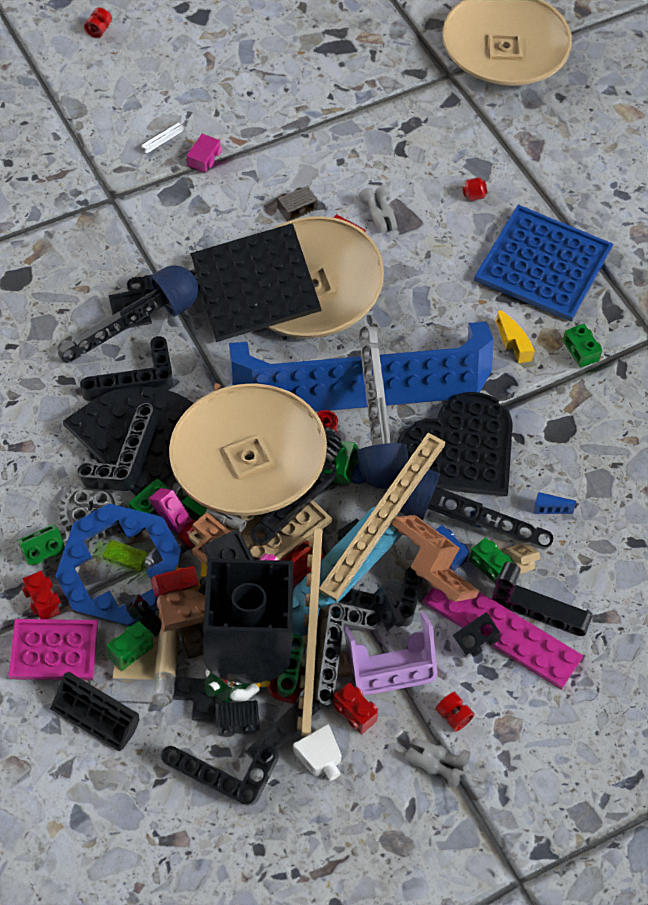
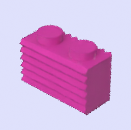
[187,133,222,173]
[149,488,192,533]

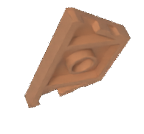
[157,588,205,632]

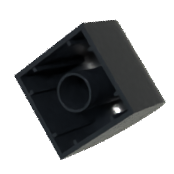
[203,558,293,684]

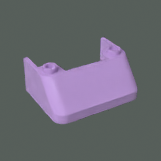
[344,612,437,695]

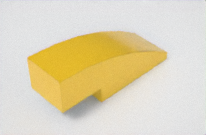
[496,310,535,364]

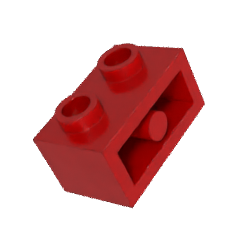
[21,570,61,619]
[333,682,378,735]

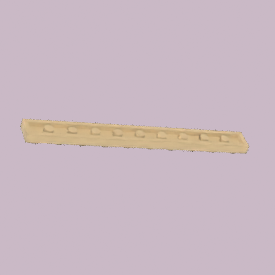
[319,433,445,602]
[297,529,323,737]

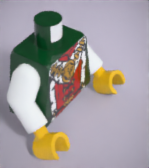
[205,669,271,703]

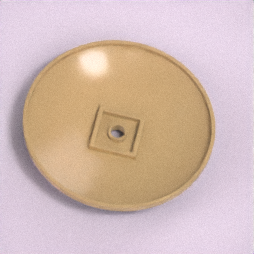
[443,0,572,85]
[267,216,384,338]
[169,384,327,516]

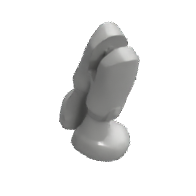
[359,185,397,233]
[404,738,471,788]

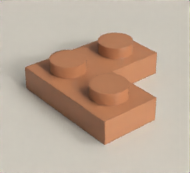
[192,512,230,566]

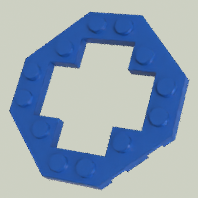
[56,503,182,626]

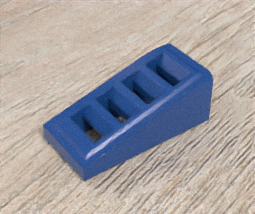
[533,492,576,514]

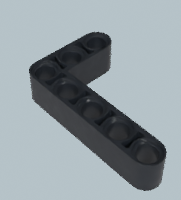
[80,336,173,401]
[77,403,158,491]
[492,562,592,636]
[338,567,423,627]
[313,603,381,705]
[161,745,279,806]

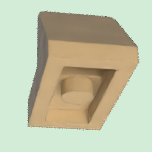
[506,542,540,574]

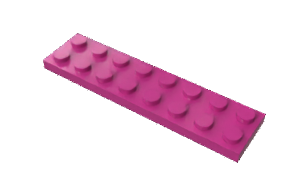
[423,587,583,690]

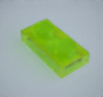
[102,540,148,572]

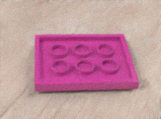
[8,619,98,681]

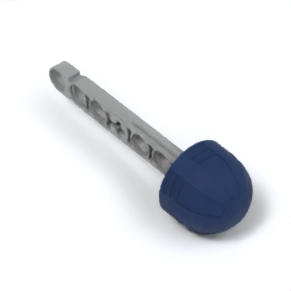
[357,326,409,489]

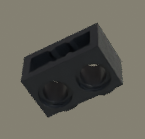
[452,612,502,658]

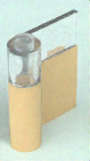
[110,629,180,706]

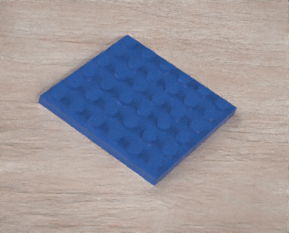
[474,205,613,322]

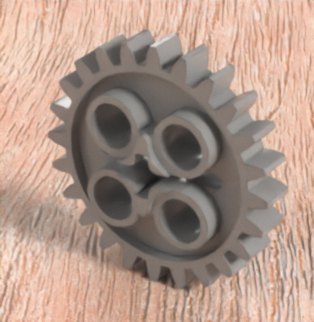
[59,483,123,540]

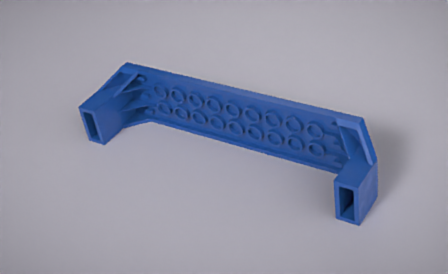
[229,322,494,412]

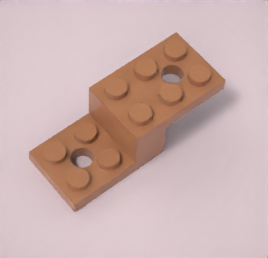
[391,515,479,602]

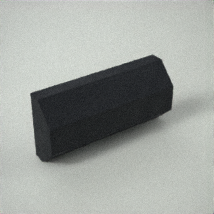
[50,671,140,752]

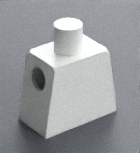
[293,725,342,781]

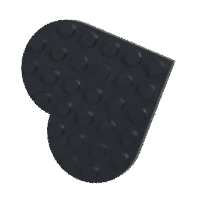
[397,392,513,496]

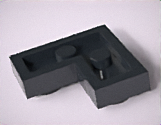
[172,677,215,722]

